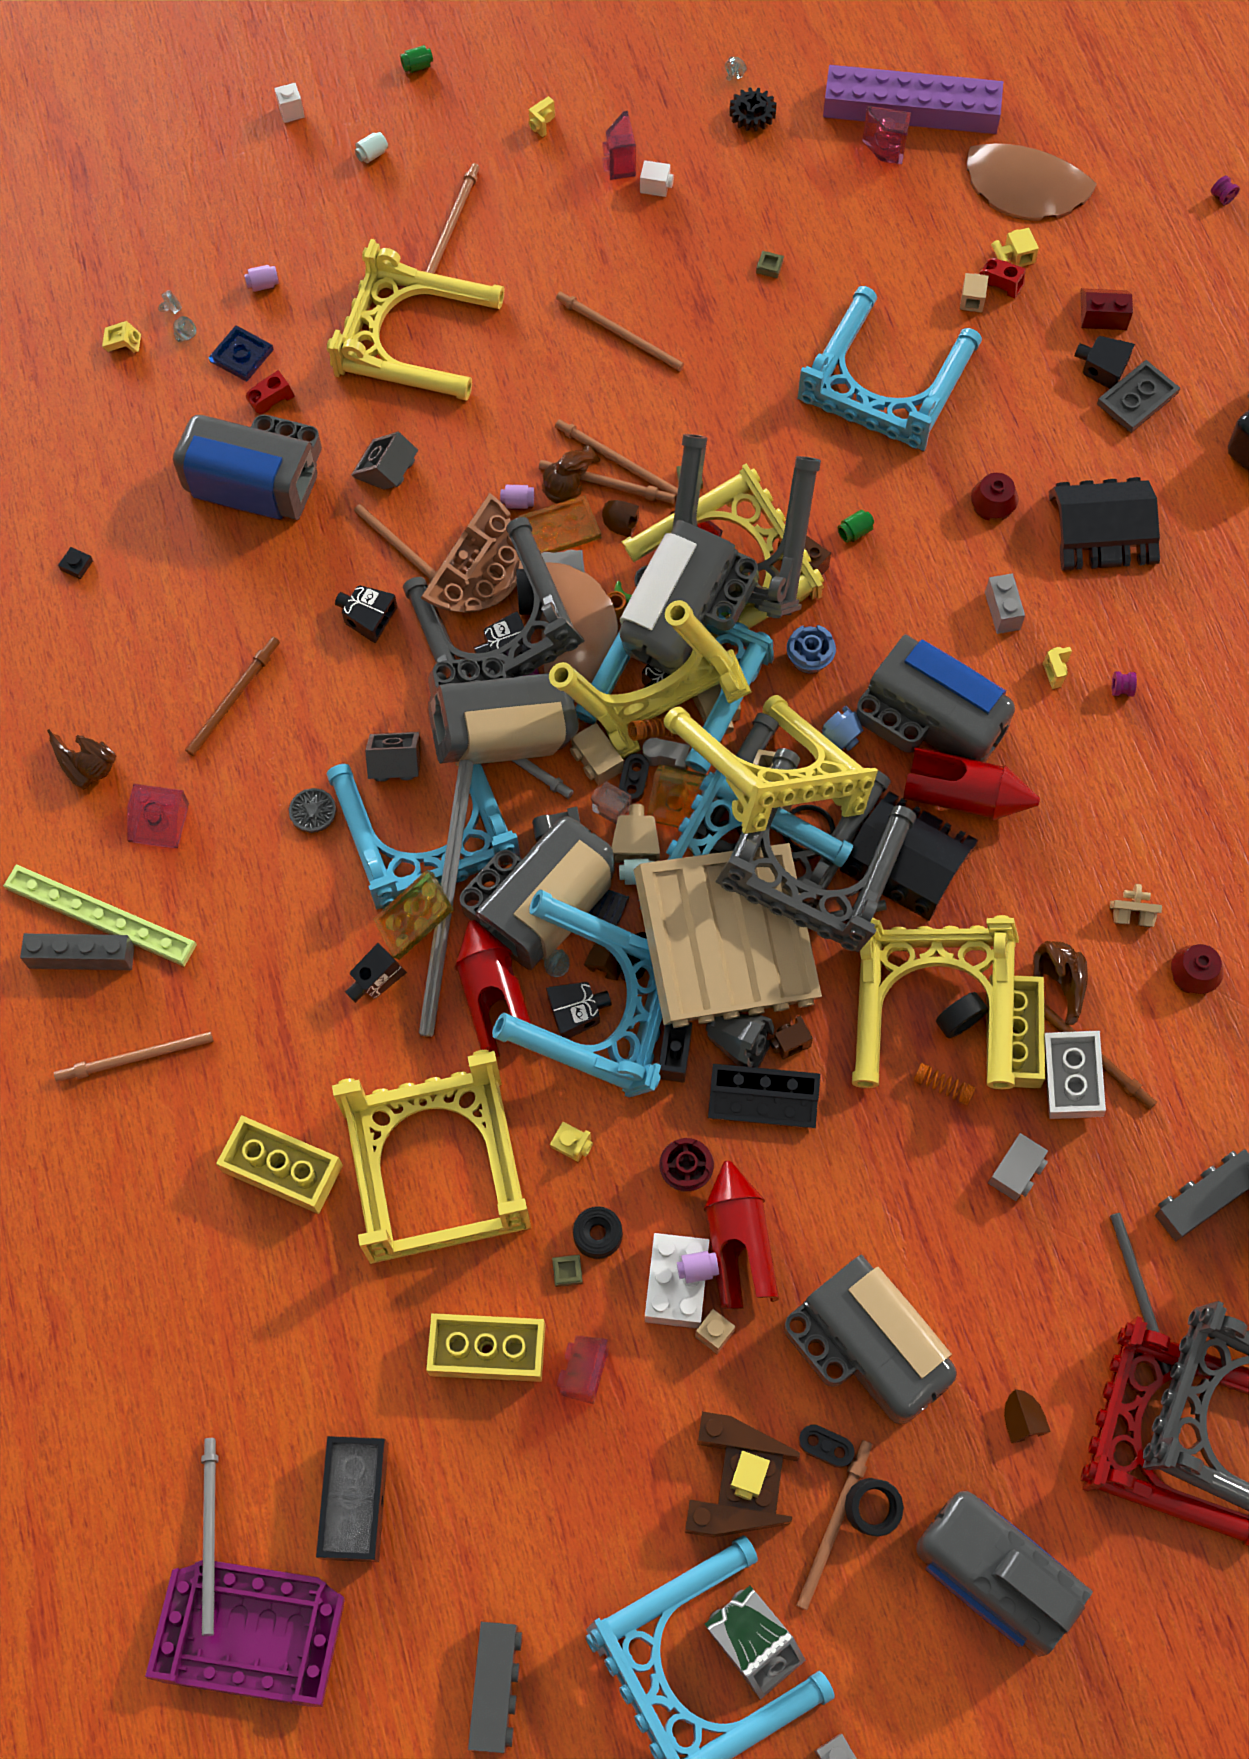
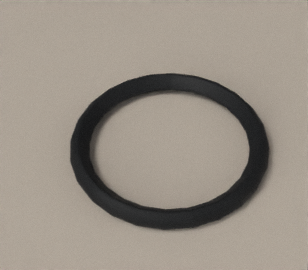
[783,805,835,852]

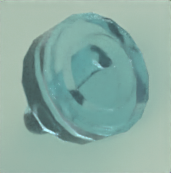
[724,56,747,81]
[158,290,182,314]
[173,316,197,342]
[544,949,570,977]

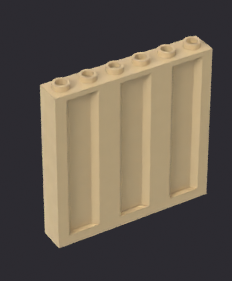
[634,843,822,1028]

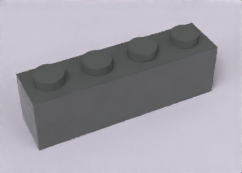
[20,933,135,970]
[1155,1149,1249,1242]
[468,1622,522,1753]

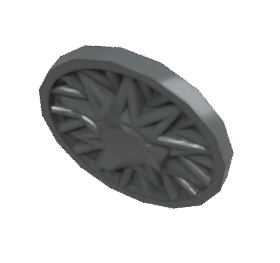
[289,788,336,833]

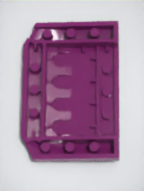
[145,1560,345,1707]

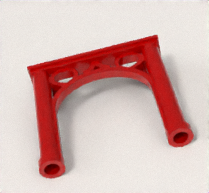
[1080,1316,1249,1547]

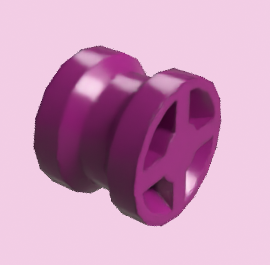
[1211,175,1240,205]
[1111,671,1137,697]

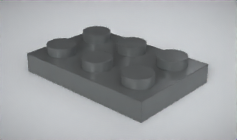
[1097,360,1180,433]

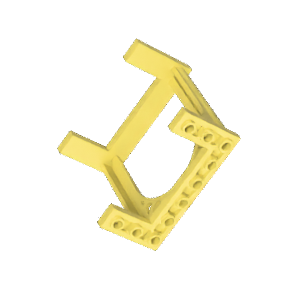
[332,1050,531,1264]

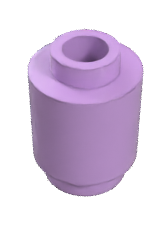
[244,265,279,292]
[500,485,534,509]
[677,1251,719,1284]

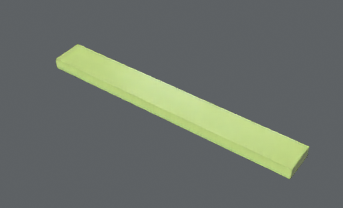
[3,864,197,967]

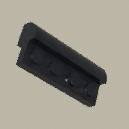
[708,1064,821,1128]

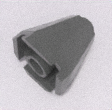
[706,1014,775,1068]

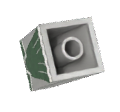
[705,1585,806,1700]

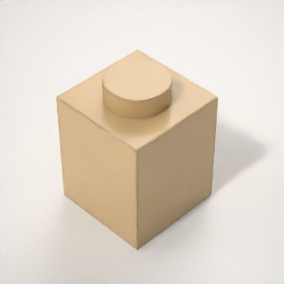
[960,273,988,312]
[695,1309,735,1354]

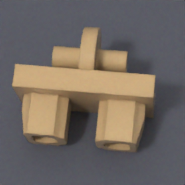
[1110,884,1162,927]

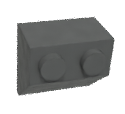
[351,431,418,490]
[365,732,420,781]

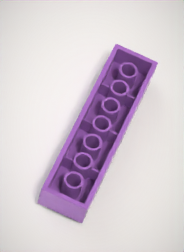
[823,65,1003,134]

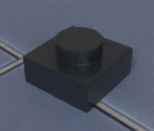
[58,547,93,579]

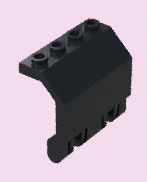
[1049,477,1160,571]
[840,791,979,921]

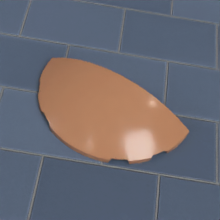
[967,144,1097,221]
[421,493,523,613]
[541,562,618,683]

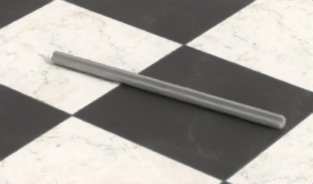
[419,760,473,1037]

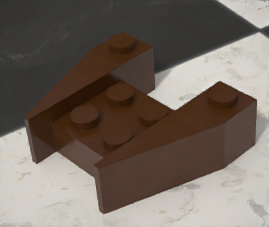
[685,1411,800,1538]

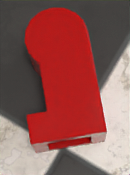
[979,258,1026,298]
[246,370,295,414]

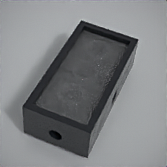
[316,1436,389,1562]

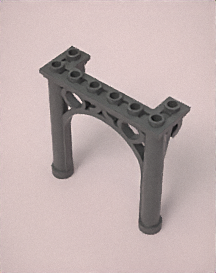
[672,434,821,618]
[403,517,585,680]
[693,713,891,909]
[716,748,916,952]
[1142,1301,1249,1511]

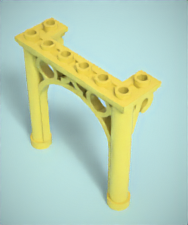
[327,239,504,401]
[621,463,824,658]
[549,600,751,759]
[664,695,878,834]
[852,915,1019,1089]

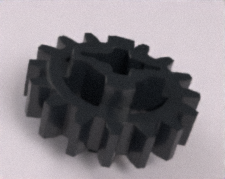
[729,87,777,131]

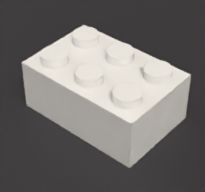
[1044,1031,1106,1119]
[645,1233,709,1328]

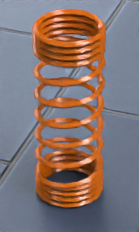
[628,717,678,741]
[914,1063,975,1106]

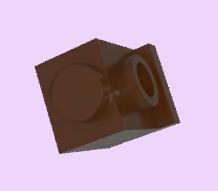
[769,1016,813,1060]

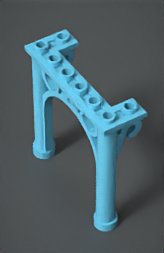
[797,286,982,451]
[576,614,774,774]
[326,764,520,910]
[638,770,853,910]
[493,890,662,1097]
[585,1535,835,1759]

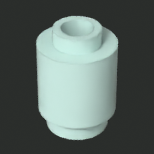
[355,132,388,163]
[619,858,655,885]

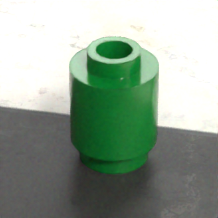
[400,45,433,73]
[837,509,874,542]

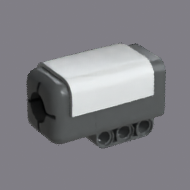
[619,520,759,675]

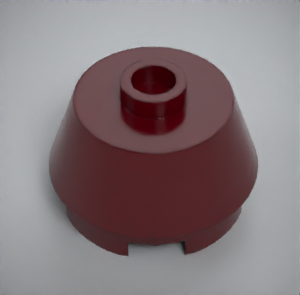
[971,473,1019,521]
[1171,944,1224,994]
[659,1138,714,1191]

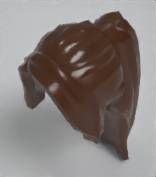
[542,445,600,504]
[47,729,117,790]
[1033,941,1088,1025]

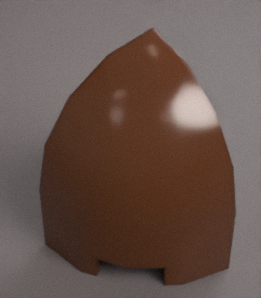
[602,500,639,537]
[584,943,619,980]
[1004,1389,1051,1443]

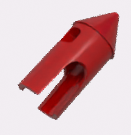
[903,747,1040,821]
[455,920,531,1057]
[704,1161,779,1309]

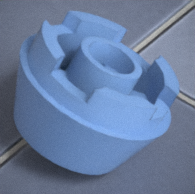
[787,625,836,674]
[822,705,864,751]

